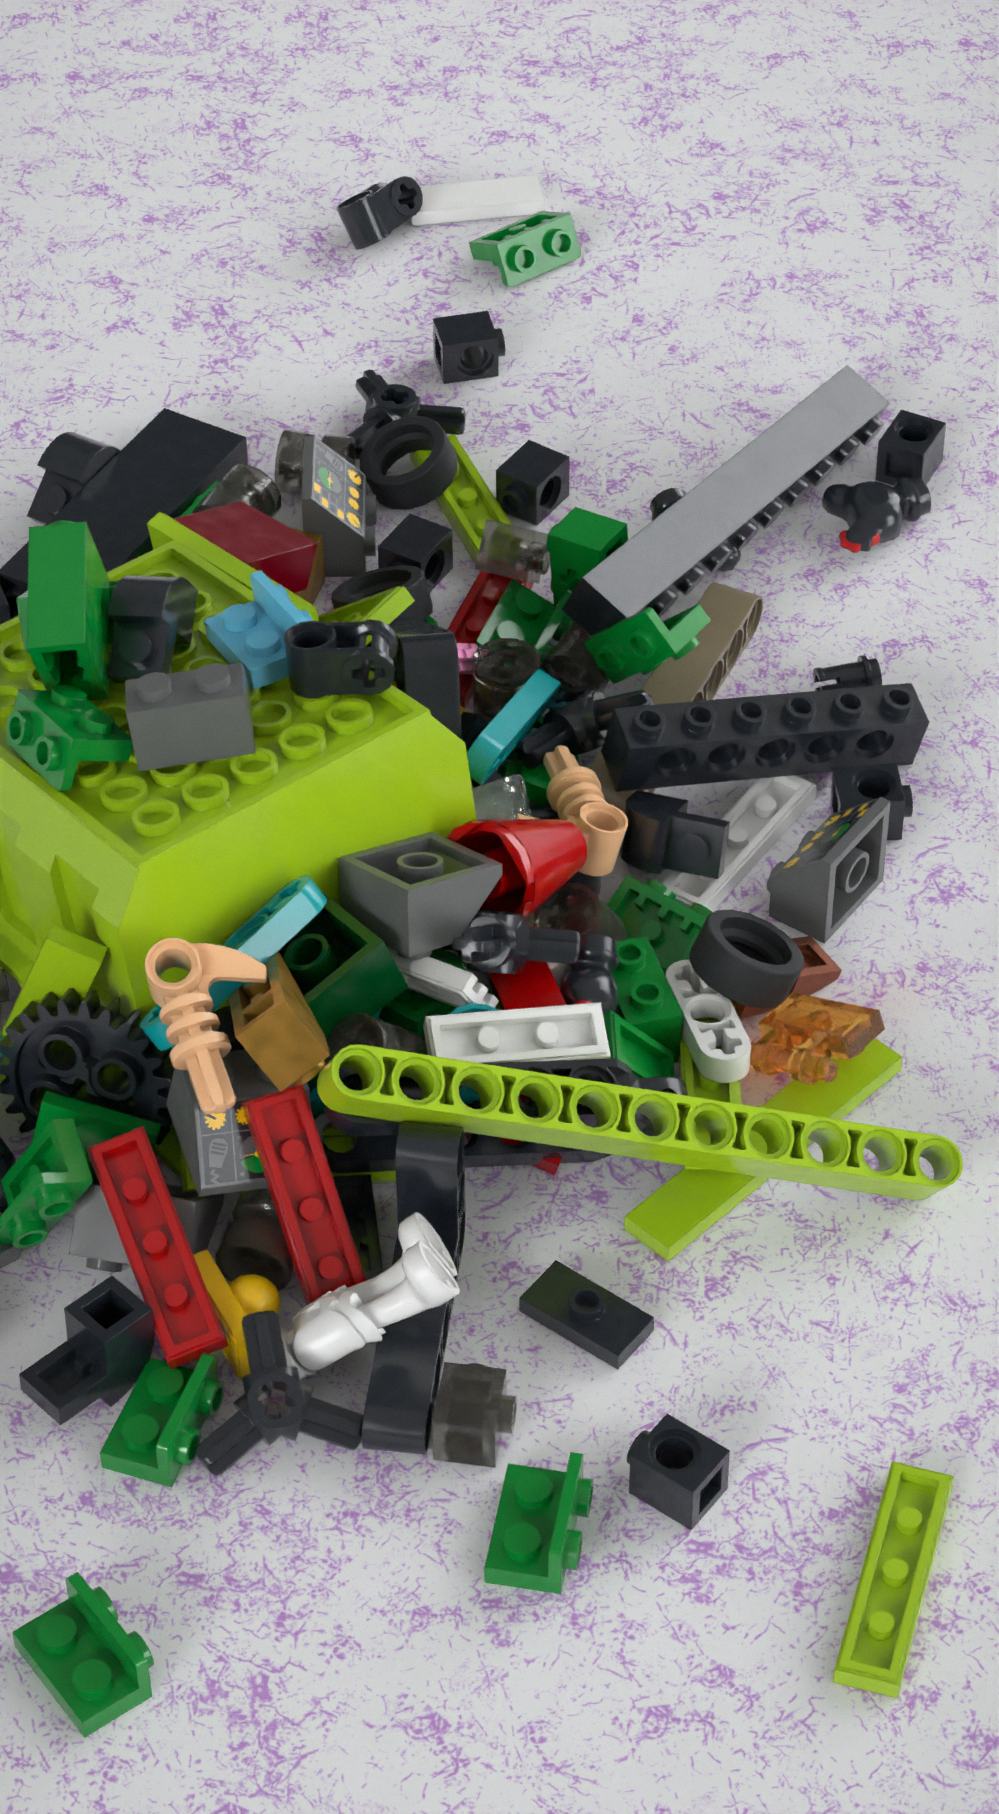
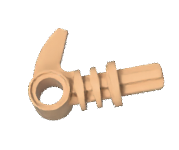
[516,745,628,876]
[145,938,267,1114]

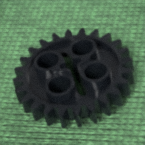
[0,988,175,1145]

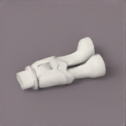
[281,1212,460,1379]

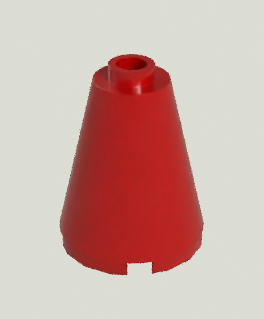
[447,819,587,918]

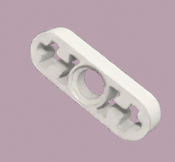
[666,960,751,1083]

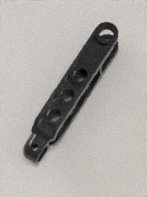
[315,1059,688,1173]

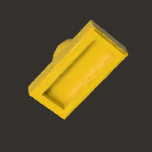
[193,1249,281,1381]

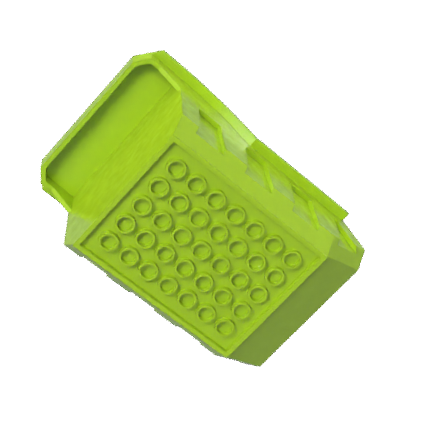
[0,540,501,1179]

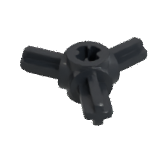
[343,370,466,460]
[515,686,654,769]
[441,909,581,974]
[195,1311,364,1476]

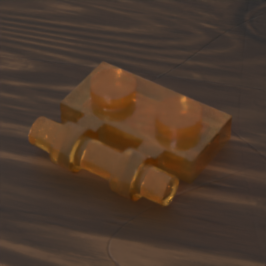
[750,993,885,1084]

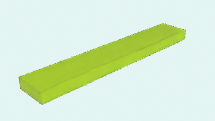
[624,1027,903,1261]

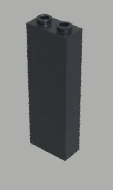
[0,408,249,617]

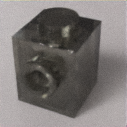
[475,519,550,584]
[432,1362,517,1468]

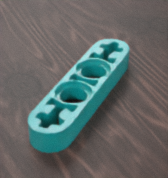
[467,669,562,785]
[140,875,327,1051]

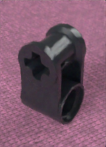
[336,176,423,250]
[284,620,398,698]

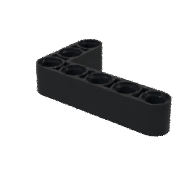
[366,616,462,740]
[362,1121,466,1455]

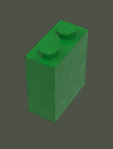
[27,520,110,701]

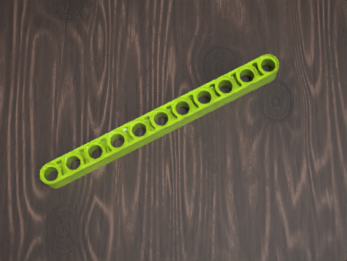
[317,1045,963,1200]

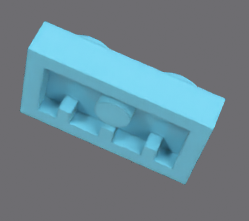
[204,570,313,690]

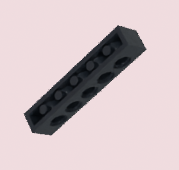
[601,683,929,792]

